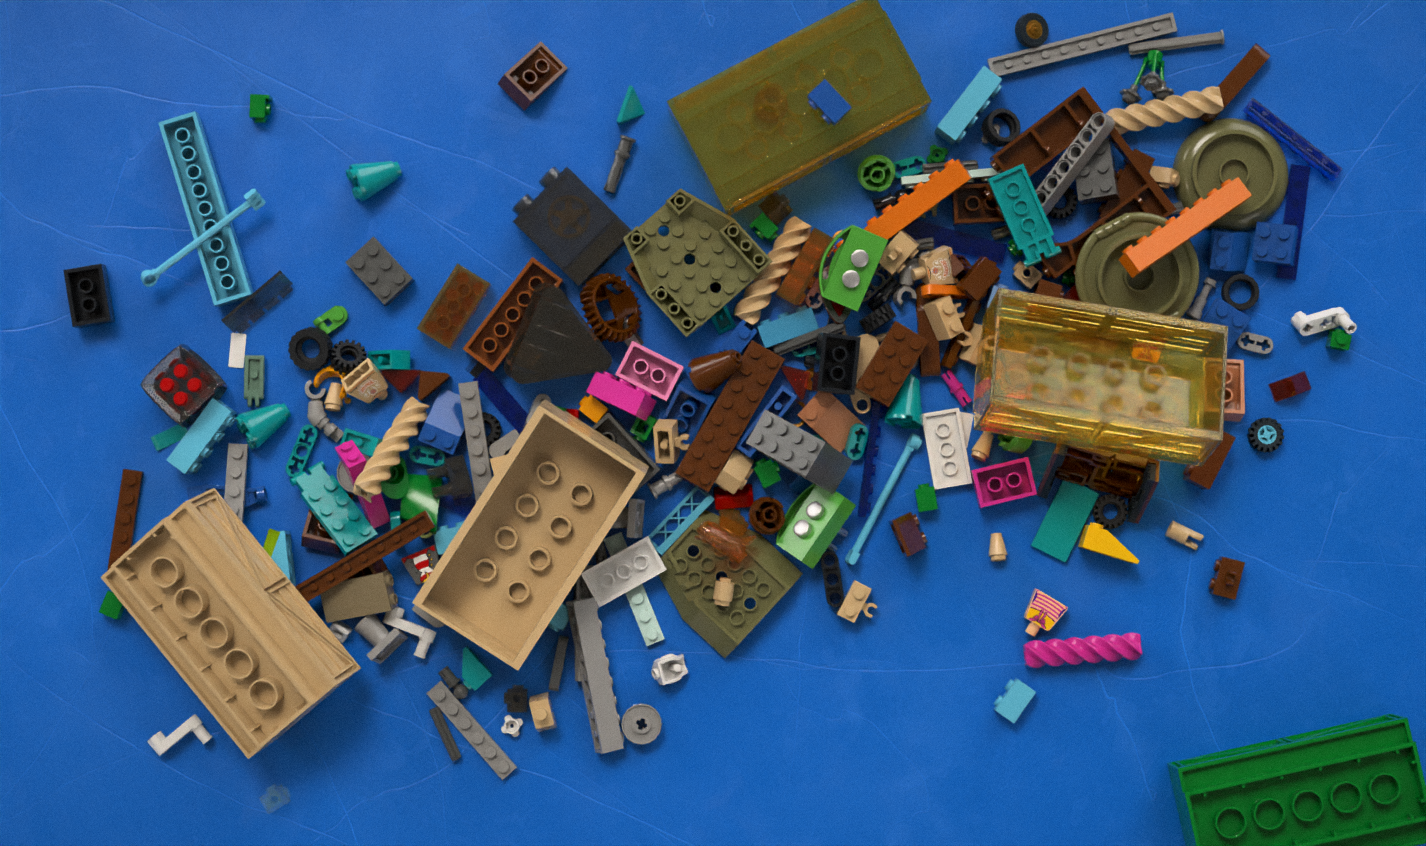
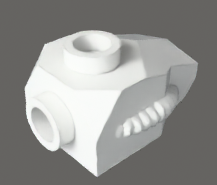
[651,654,688,685]

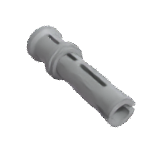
[647,471,682,499]

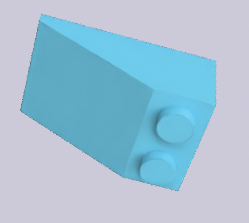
[271,531,296,586]

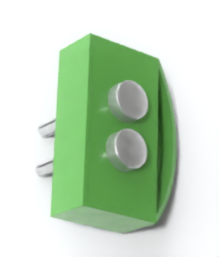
[819,224,888,312]
[776,484,856,569]

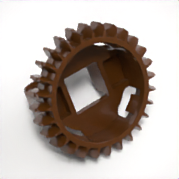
[580,273,642,343]

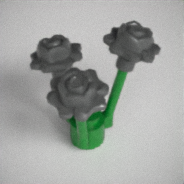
[1119,50,1174,105]

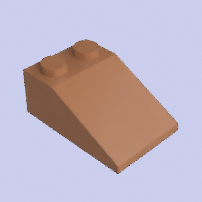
[1202,358,1245,422]
[797,392,865,453]

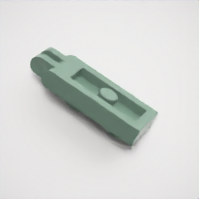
[244,355,265,407]

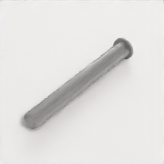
[1128,30,1225,55]

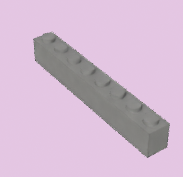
[566,597,624,754]

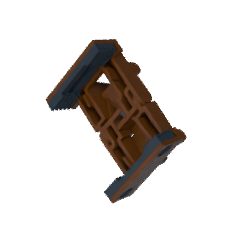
[1036,423,1160,524]

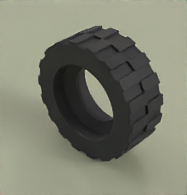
[288,327,333,371]

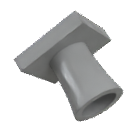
[611,499,645,538]
[355,614,408,664]

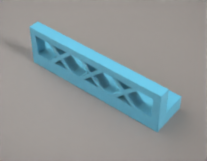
[649,487,715,555]

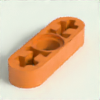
[921,284,969,299]

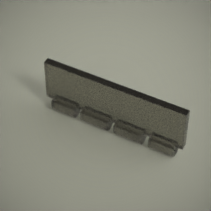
[222,271,293,334]

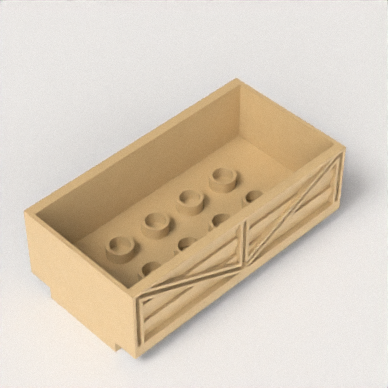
[412,399,649,671]
[101,488,361,759]

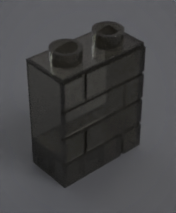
[512,167,632,289]

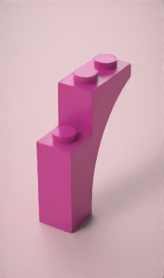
[335,440,390,529]

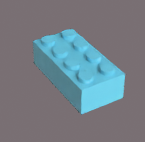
[934,66,1002,145]
[167,398,237,475]

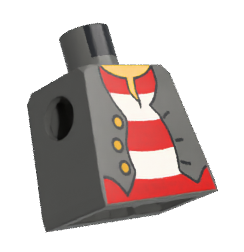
[401,544,440,585]

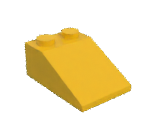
[1078,522,1139,564]

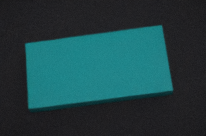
[1030,480,1099,563]

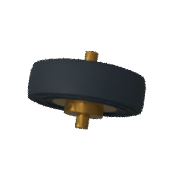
[1015,13,1049,48]

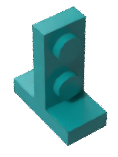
[340,428,383,457]

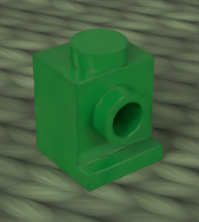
[249,94,272,123]
[749,212,779,243]
[1325,329,1352,351]
[630,415,658,443]

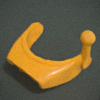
[313,365,351,404]

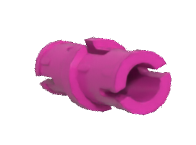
[941,369,972,407]

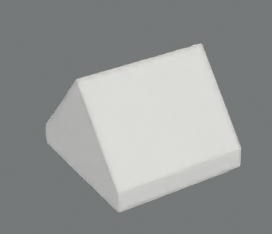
[329,620,353,643]

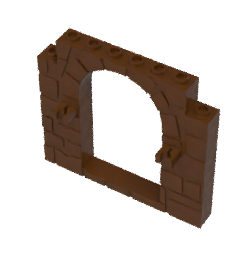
[983,86,1176,279]

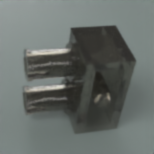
[426,455,474,501]

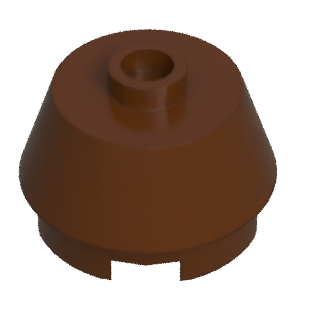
[748,497,785,535]

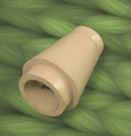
[324,383,343,412]
[971,432,994,462]
[989,533,1008,562]

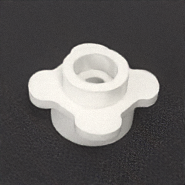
[501,715,523,737]

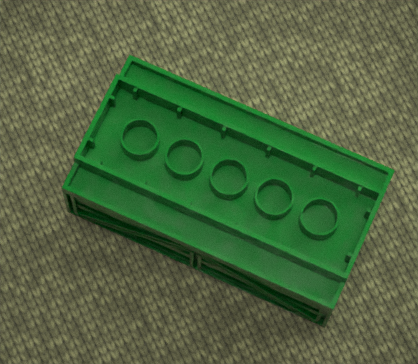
[1167,713,1426,846]

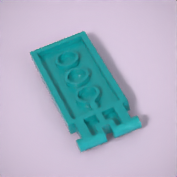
[987,164,1062,268]
[289,461,378,556]

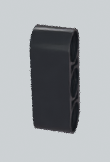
[820,551,844,607]

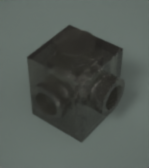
[758,191,793,226]
[504,684,528,712]

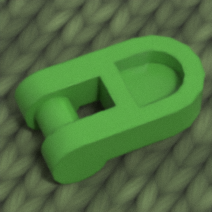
[313,306,348,335]

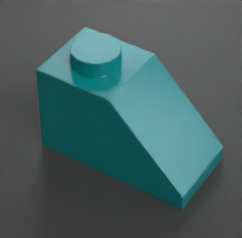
[368,350,411,370]
[462,646,493,691]

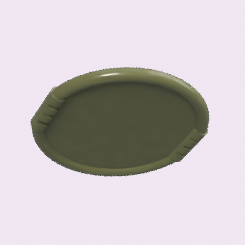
[1075,212,1199,337]

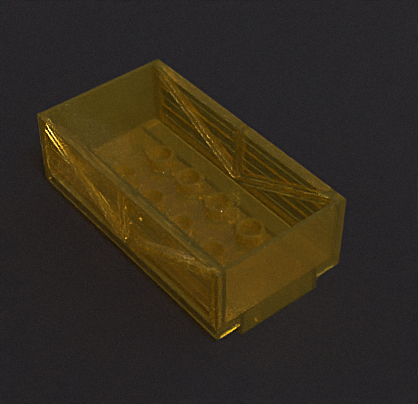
[667,0,932,216]
[973,288,1228,467]

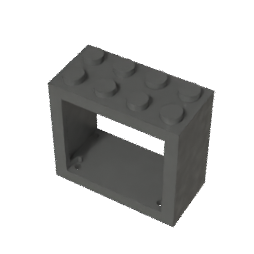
[746,409,853,494]

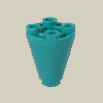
[345,161,402,201]
[235,403,291,449]

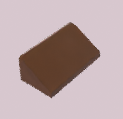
[950,254,972,279]

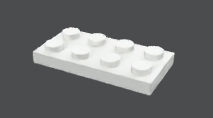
[922,408,972,490]
[581,536,667,607]

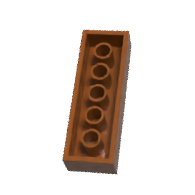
[463,257,564,373]

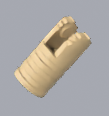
[1165,521,1204,550]

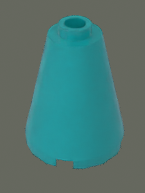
[885,374,923,429]

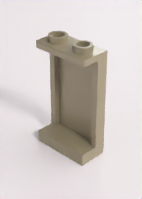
[320,570,398,623]

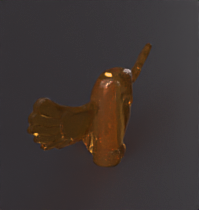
[694,508,757,564]

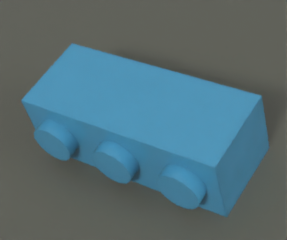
[757,305,819,349]

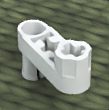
[1291,307,1357,336]
[382,606,437,659]
[147,714,213,756]

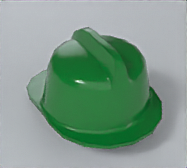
[381,456,409,499]

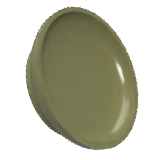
[1173,118,1288,232]

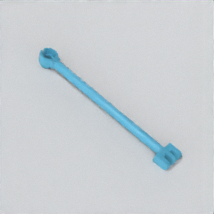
[140,189,266,287]
[845,433,922,565]

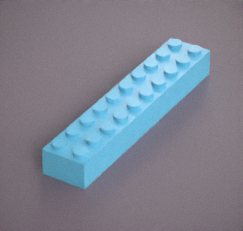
[159,111,255,307]

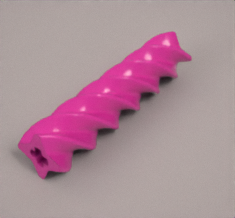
[1023,632,1142,668]

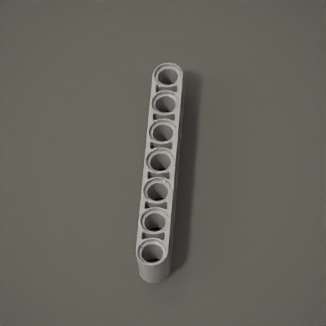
[1036,112,1114,216]

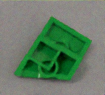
[400,474,443,534]

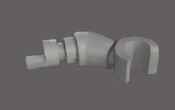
[893,248,934,306]
[305,379,344,443]

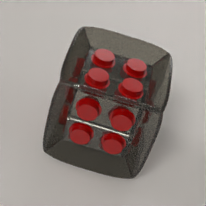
[140,344,228,428]

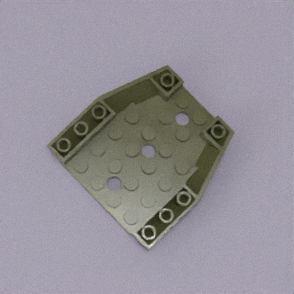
[623,188,772,337]
[658,510,803,658]

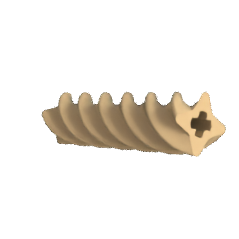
[1106,86,1224,135]
[733,216,812,325]
[353,397,429,503]

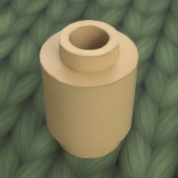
[713,577,735,606]

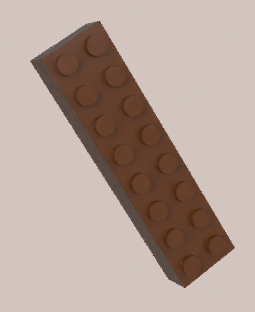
[674,340,785,494]

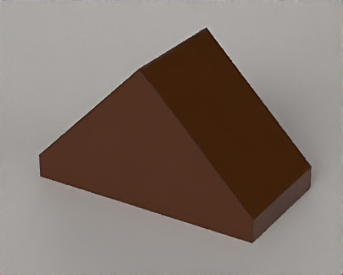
[418,371,451,401]

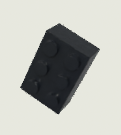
[63,264,115,328]
[811,333,861,395]

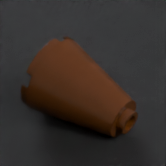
[688,349,742,394]

